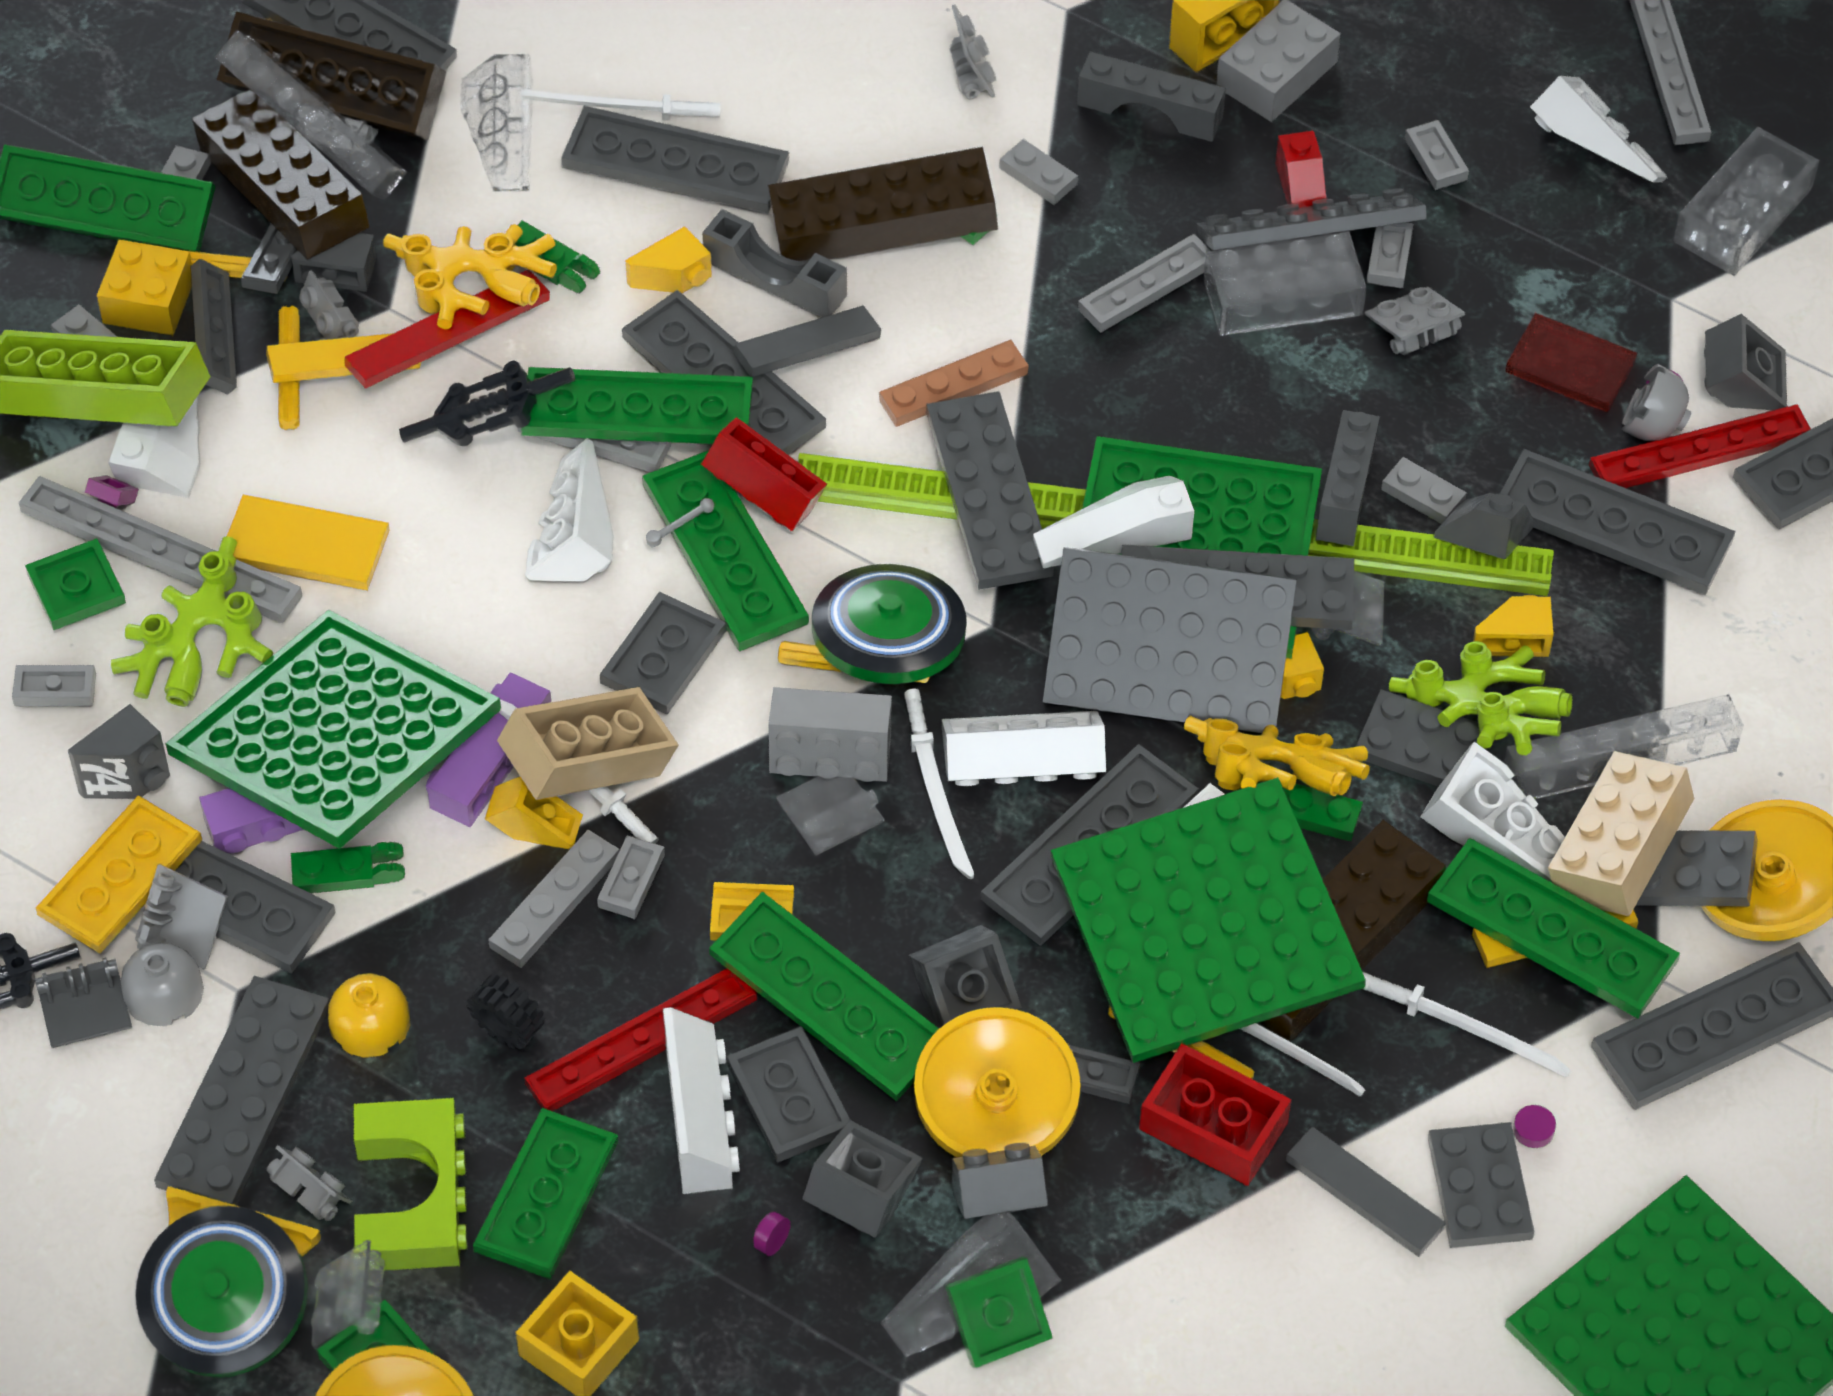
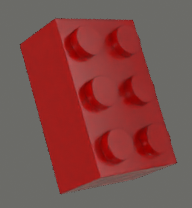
[1139,1043,1291,1186]

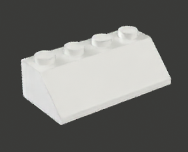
[941,711,1106,786]
[663,1008,740,1194]

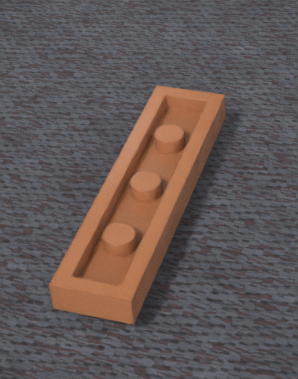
[879,339,1028,427]

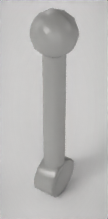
[646,498,715,547]

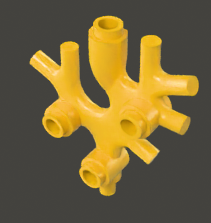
[383,224,557,329]
[1184,716,1370,796]

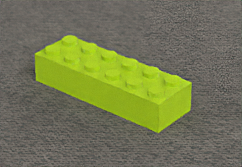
[0,330,210,426]

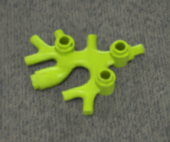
[111,536,273,707]
[1389,641,1573,755]

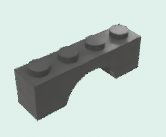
[1077,51,1226,142]
[702,209,847,317]
[1316,410,1380,546]

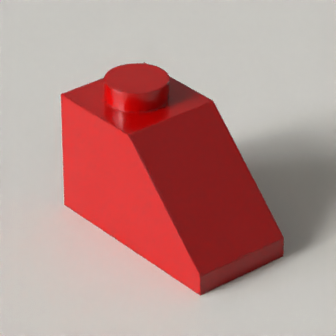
[1275,131,1327,208]

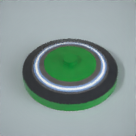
[812,564,967,684]
[135,1206,308,1377]

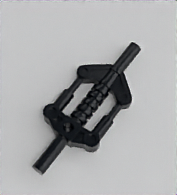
[399,361,576,447]
[0,933,81,1009]

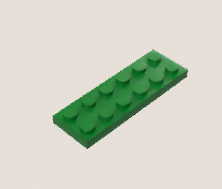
[0,144,216,252]
[521,367,753,444]
[642,450,809,652]
[1427,838,1680,1019]
[709,891,939,1101]

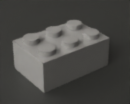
[1216,0,1341,122]
[768,687,892,782]

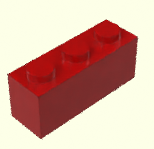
[701,417,827,531]

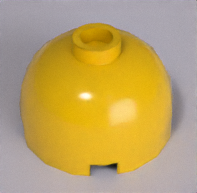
[328,973,410,1058]

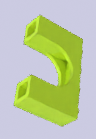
[354,1098,467,1272]

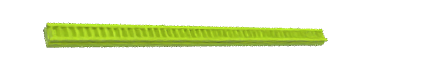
[798,453,1554,596]

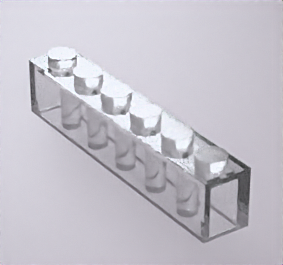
[214,30,407,200]
[1504,694,1744,799]

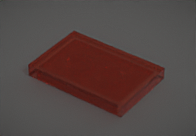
[1505,313,1638,412]

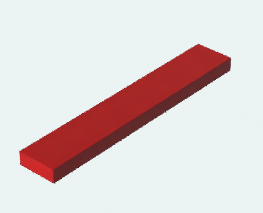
[344,269,550,389]
[1589,404,1811,488]
[525,968,757,1111]

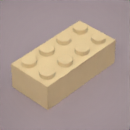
[497,687,679,800]
[1548,751,1694,916]

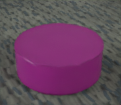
[1513,1105,1556,1148]
[753,1212,790,1256]

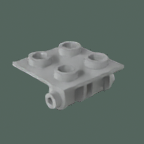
[950,4,996,98]
[1365,287,1465,355]
[135,864,228,969]

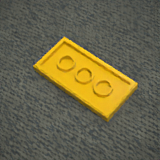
[226,494,390,591]
[35,795,202,954]

